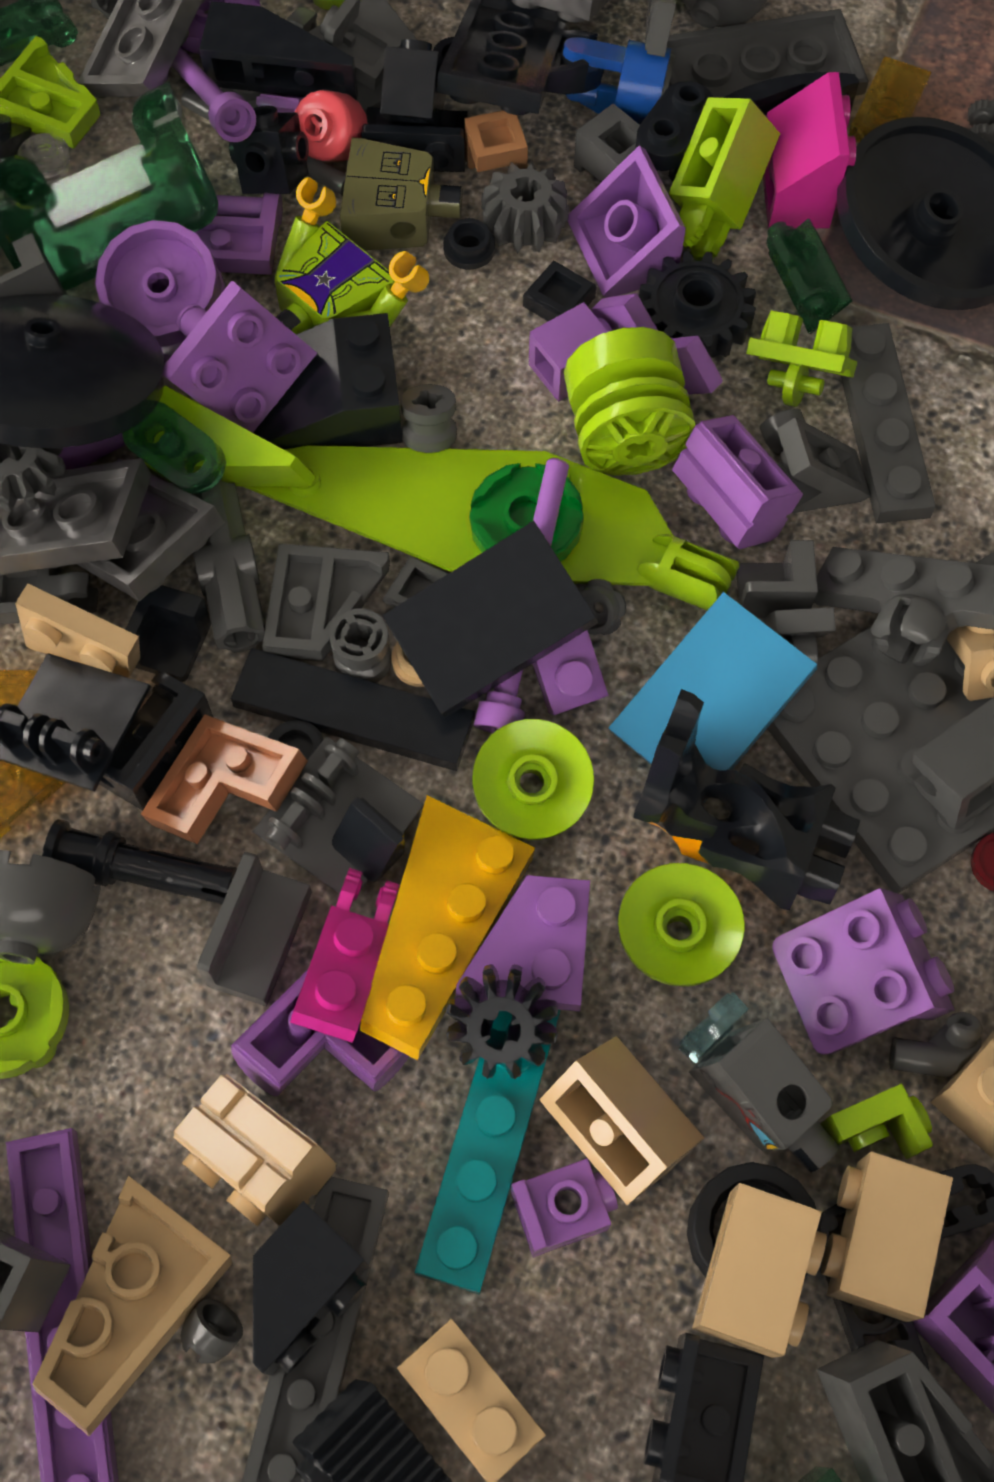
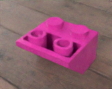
[763,72,856,229]

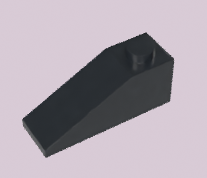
[199,1,358,100]

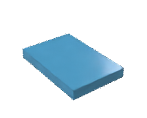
[608,592,817,803]

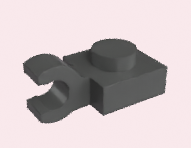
[0,568,99,624]

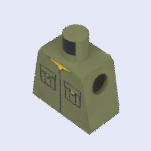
[340,137,463,251]

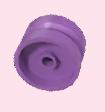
[95,220,227,363]

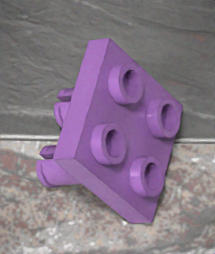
[163,281,317,433]

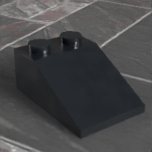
[253,313,403,450]

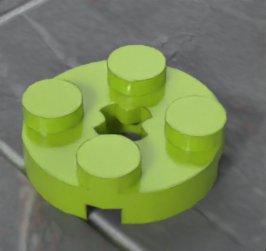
[0,956,69,1079]

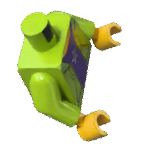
[274,177,429,334]

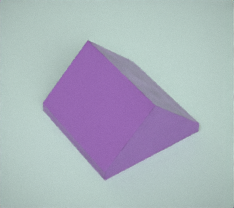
[568,146,686,297]

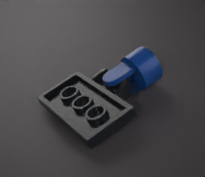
[436,0,675,125]

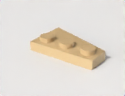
[32,1176,232,1437]

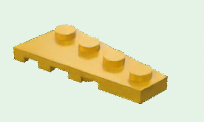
[360,795,535,1060]

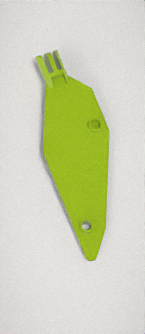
[241,445,740,611]

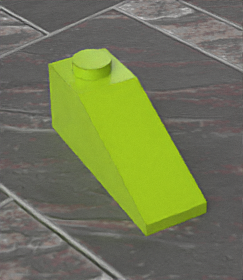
[128,385,316,487]

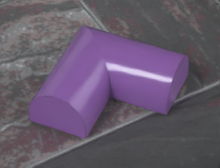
[231,970,409,1096]

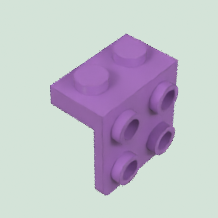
[772,888,955,1055]

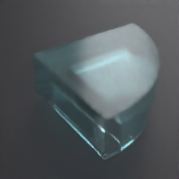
[679,992,749,1065]

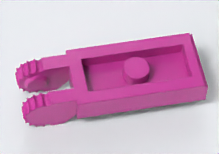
[290,868,400,1043]

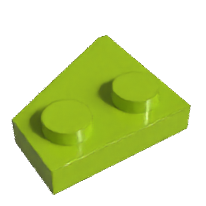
[0,36,101,149]

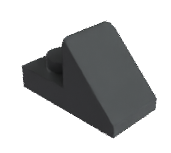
[777,417,871,513]

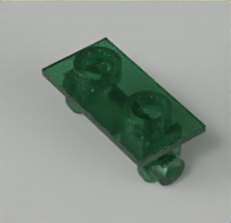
[766,218,853,334]

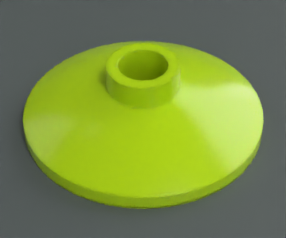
[472,719,594,840]
[618,863,745,987]

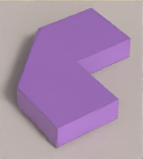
[591,293,723,394]

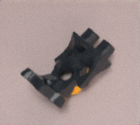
[633,689,861,911]

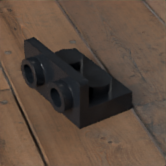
[361,107,468,172]

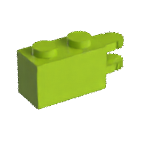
[668,97,781,261]

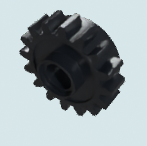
[639,251,756,358]

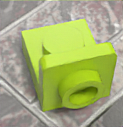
[820,1083,933,1159]

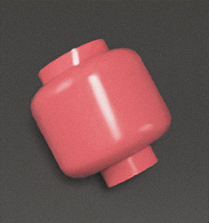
[294,90,368,162]

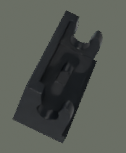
[99,671,214,811]

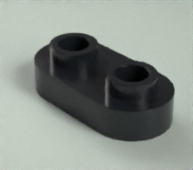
[635,81,714,171]

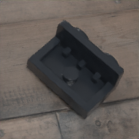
[644,1332,764,1482]

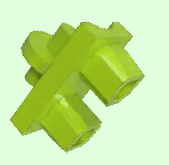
[746,310,857,407]

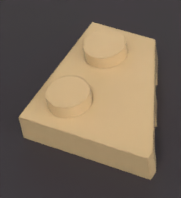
[15,583,140,678]

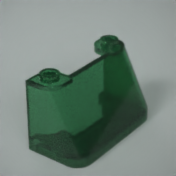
[0,82,218,291]

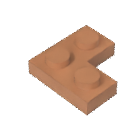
[141,714,308,844]

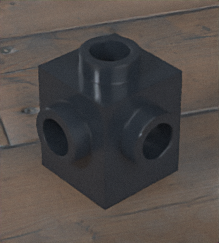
[229,106,309,194]

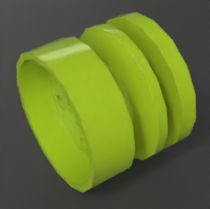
[563,327,696,476]

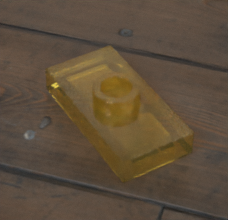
[848,56,932,142]

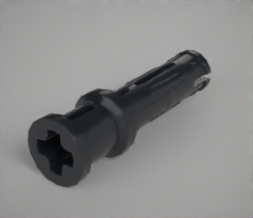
[42,819,237,905]

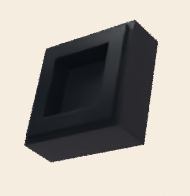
[523,260,597,321]

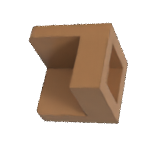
[465,110,528,172]

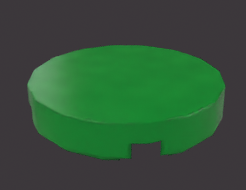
[469,463,584,562]

